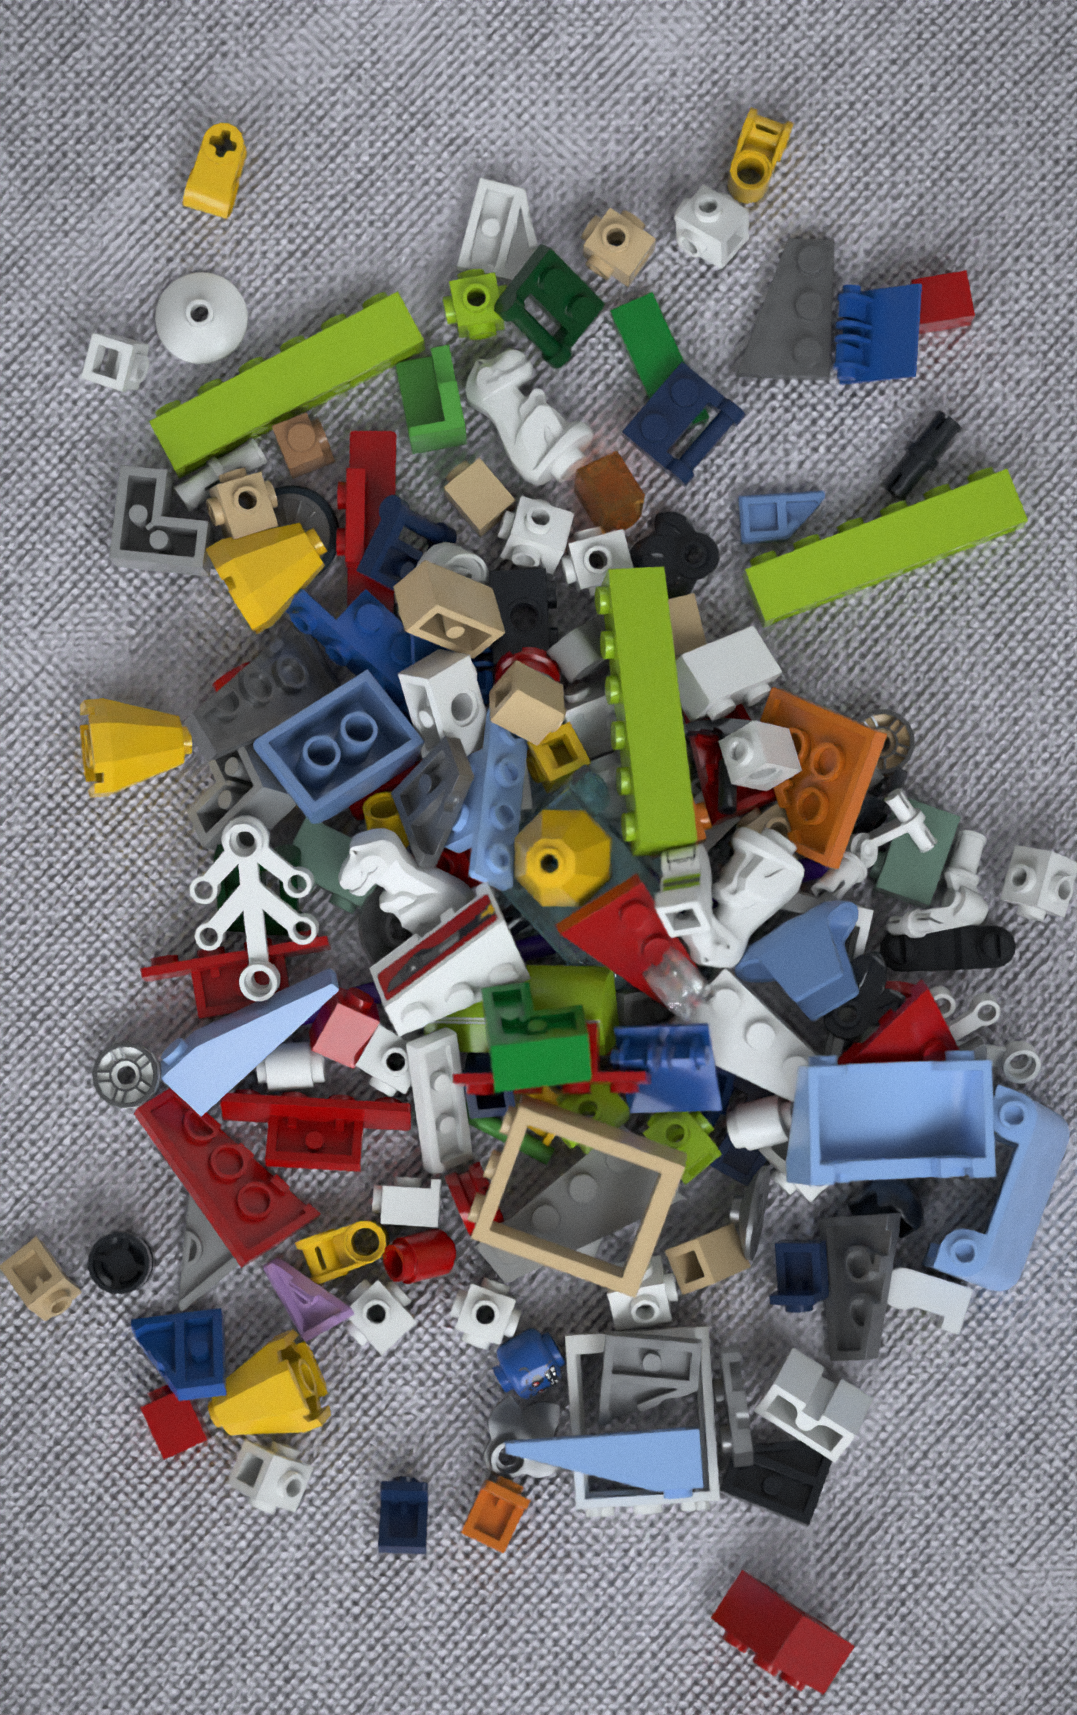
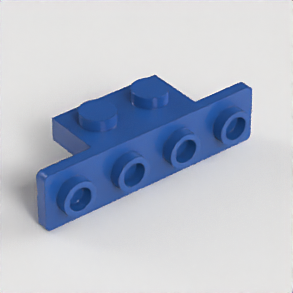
[286,589,413,726]

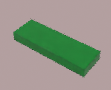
[610,292,710,431]

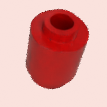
[383,1228,456,1284]

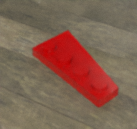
[134,1088,321,1268]

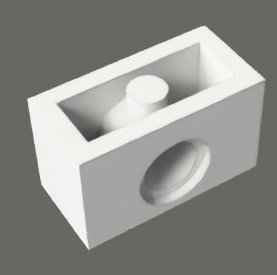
[398,649,487,759]

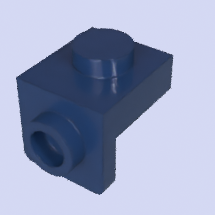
[769,1240,829,1313]
[378,1476,429,1554]

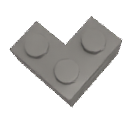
[109,465,215,577]
[187,743,297,850]

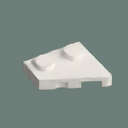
[457,178,538,284]

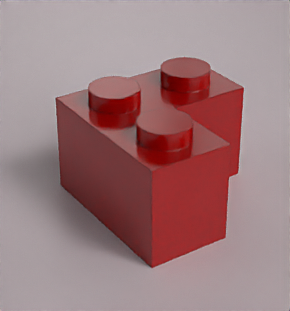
[711,1570,855,1695]

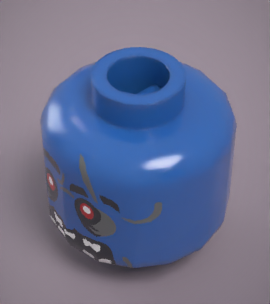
[492,1328,566,1399]

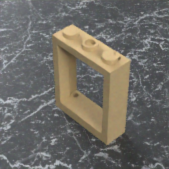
[467,1094,687,1298]

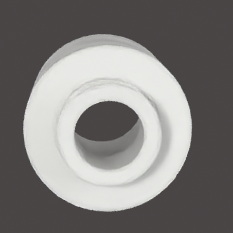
[256,1041,326,1093]
[726,1095,794,1151]

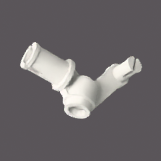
[812,788,938,903]
[887,830,988,938]

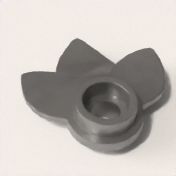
[483,1396,561,1479]

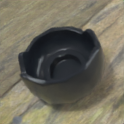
[847,1179,924,1238]

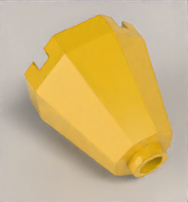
[206,523,328,634]
[80,698,192,798]
[514,809,612,907]
[208,1329,331,1435]

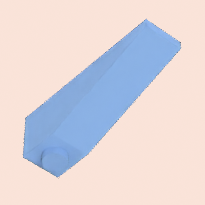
[161,968,339,1116]
[504,1426,704,1499]

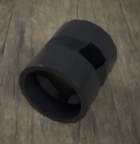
[88,1231,156,1294]

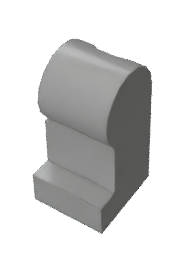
[547,614,609,683]

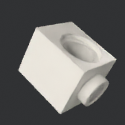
[719,720,802,791]

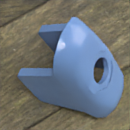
[735,900,859,1021]

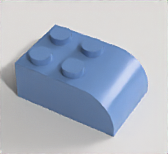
[253,669,425,824]

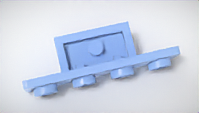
[444,707,528,891]

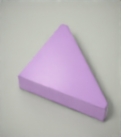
[263,1257,355,1342]

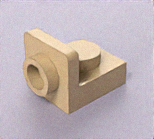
[0,1237,81,1321]

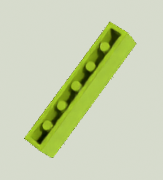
[149,291,425,479]
[743,467,1028,628]
[595,567,697,857]

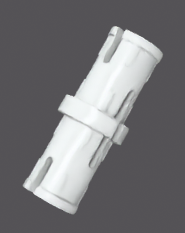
[173,438,267,512]

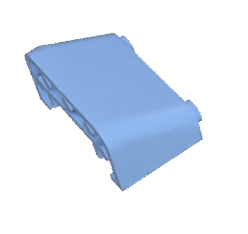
[786,1050,996,1185]
[922,1084,1070,1291]

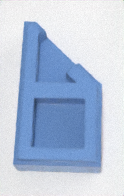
[738,490,825,545]

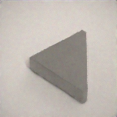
[177,1194,239,1311]

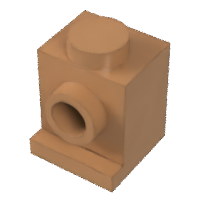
[272,412,335,479]

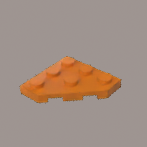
[760,687,887,869]

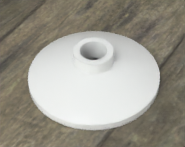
[155,272,248,365]

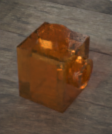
[574,451,645,534]

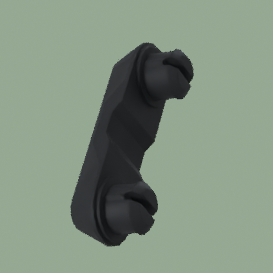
[879,926,1016,972]

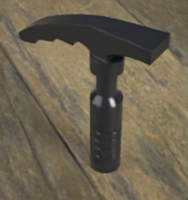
[684,718,752,815]

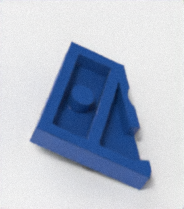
[131,1308,227,1401]

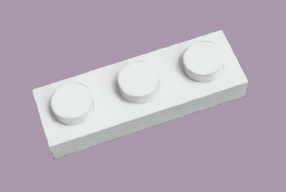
[406,1027,473,1175]

